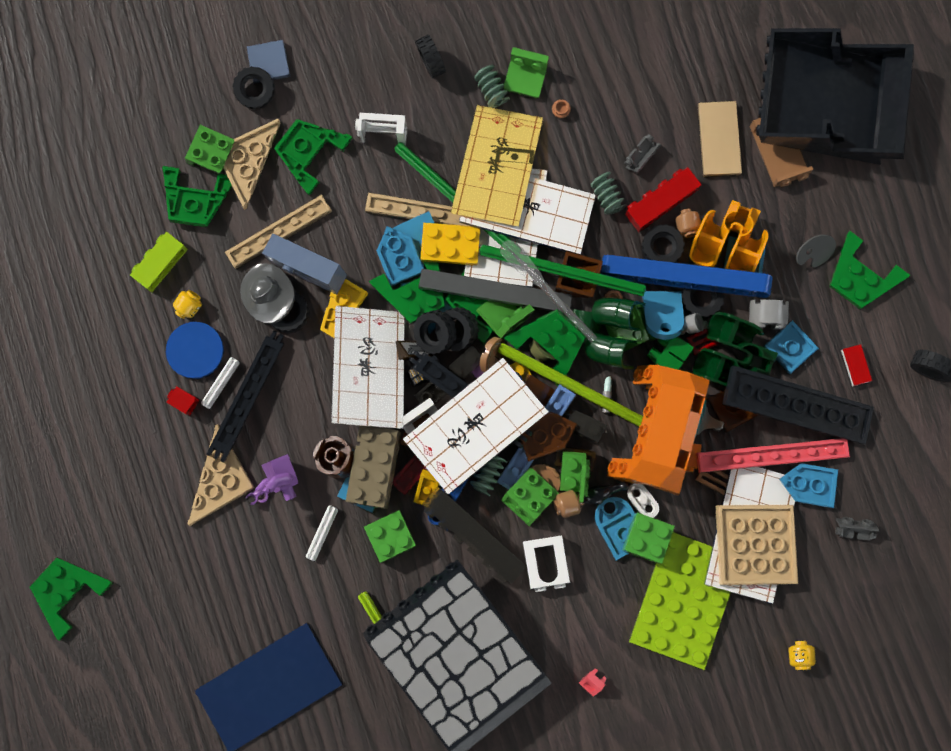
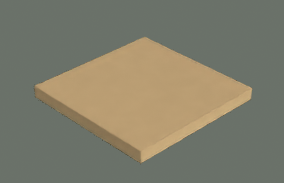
[716,505,798,585]

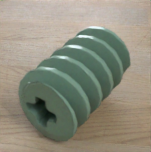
[474,65,510,108]
[591,172,627,215]
[470,455,507,497]

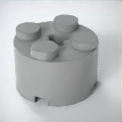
[749,300,789,330]

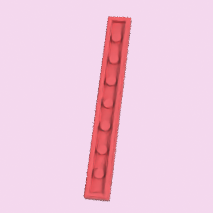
[696,439,850,473]

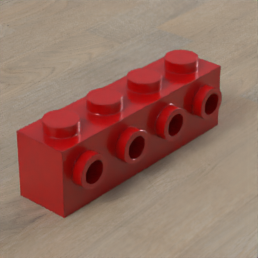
[626,167,702,232]

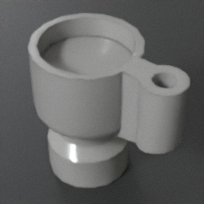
[679,313,708,336]

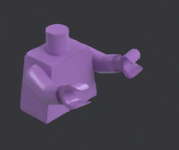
[246,454,298,505]

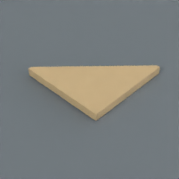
[223,118,281,210]
[188,424,255,526]

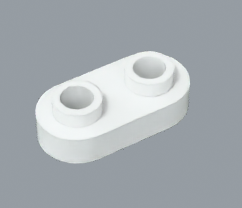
[627,484,659,518]

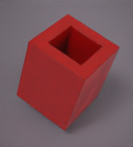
[166,386,200,416]

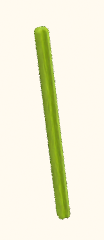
[498,343,643,426]

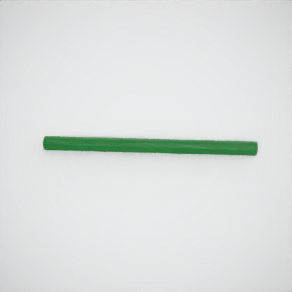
[395,142,522,254]
[480,245,646,296]

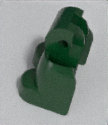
[571,298,646,369]
[693,312,778,386]

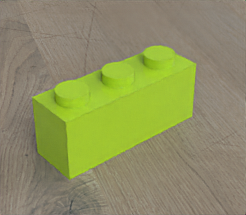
[130,231,188,293]

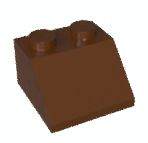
[555,251,603,298]

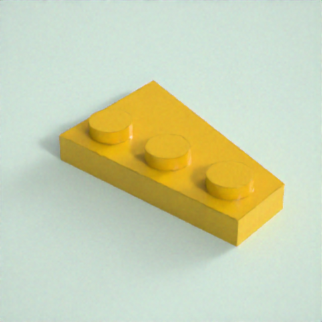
[320,279,368,339]

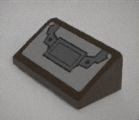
[396,341,435,360]

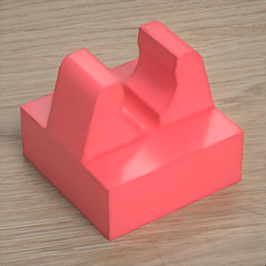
[579,669,606,697]

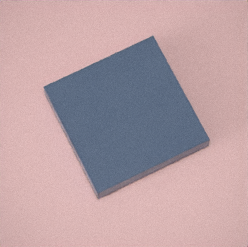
[247,40,290,83]

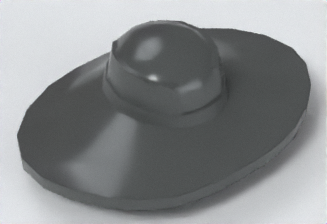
[240,263,295,324]

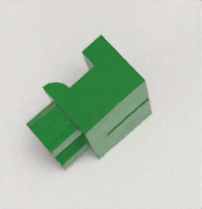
[646,337,694,370]

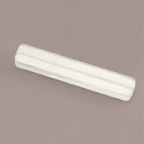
[201,357,240,409]
[306,505,338,561]

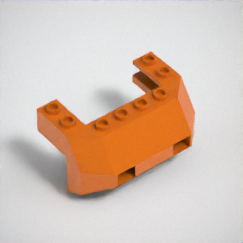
[607,365,710,496]

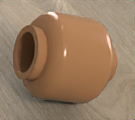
[675,209,702,238]
[553,490,584,518]

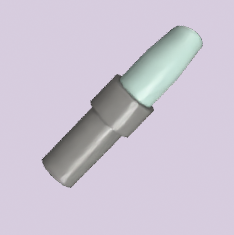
[602,376,612,413]

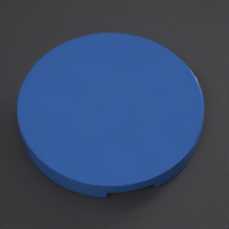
[166,322,224,379]

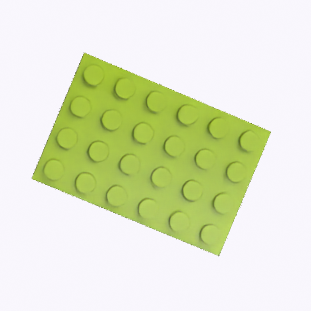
[629,532,730,670]

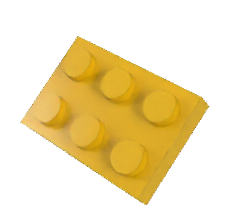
[420,223,480,265]

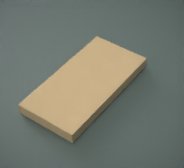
[698,101,742,177]

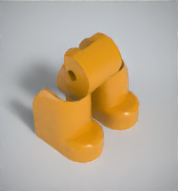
[689,200,768,272]

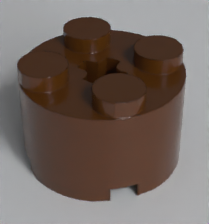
[313,436,355,479]

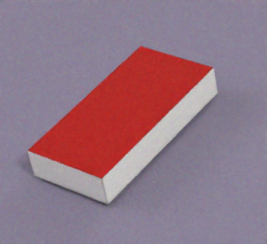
[841,344,872,387]

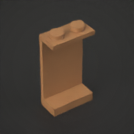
[750,118,813,187]

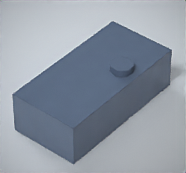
[262,233,347,295]

